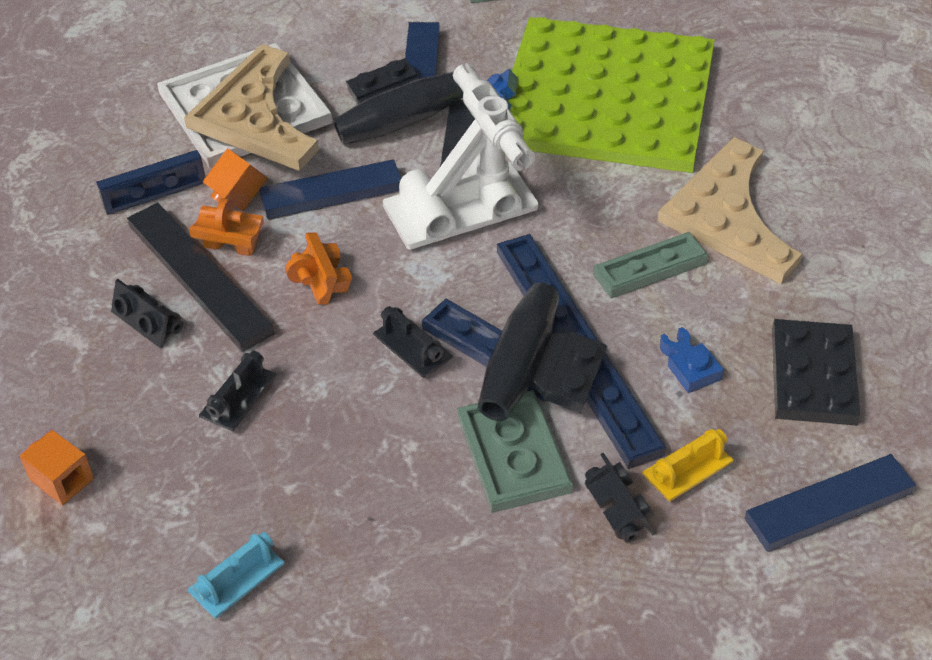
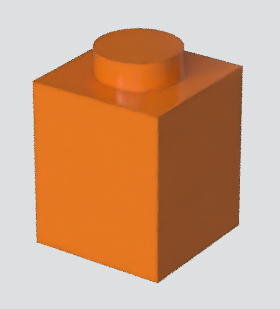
[203,148,268,211]
[19,429,94,506]

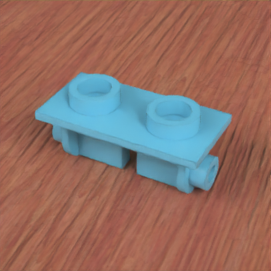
[187,532,285,619]

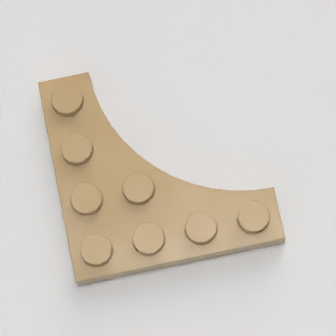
[184,44,319,171]
[657,137,803,285]

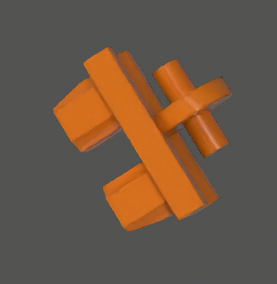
[189,198,265,256]
[285,232,352,305]

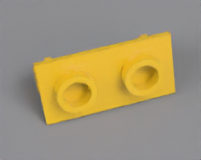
[642,429,734,502]

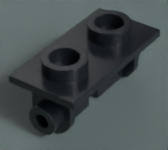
[111,279,183,348]
[373,306,453,378]
[199,350,276,432]
[585,452,656,543]

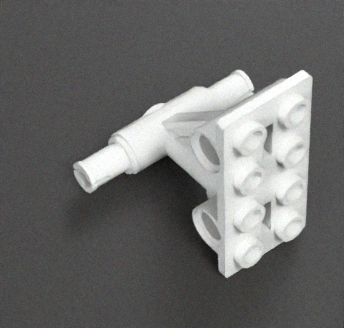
[383,63,538,250]

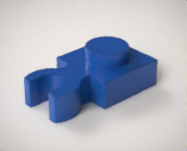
[486,68,517,110]
[660,327,724,393]

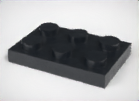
[772,319,860,426]

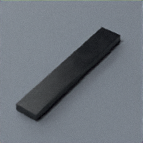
[127,202,274,352]

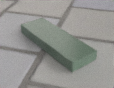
[593,232,708,299]

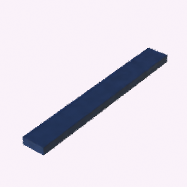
[497,234,666,469]

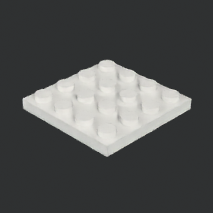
[157,43,332,168]

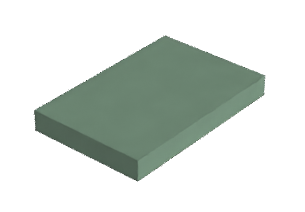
[457,390,573,513]

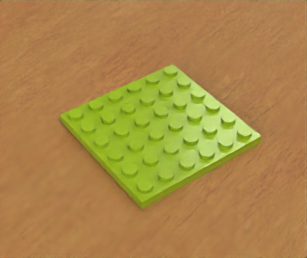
[508,17,715,173]

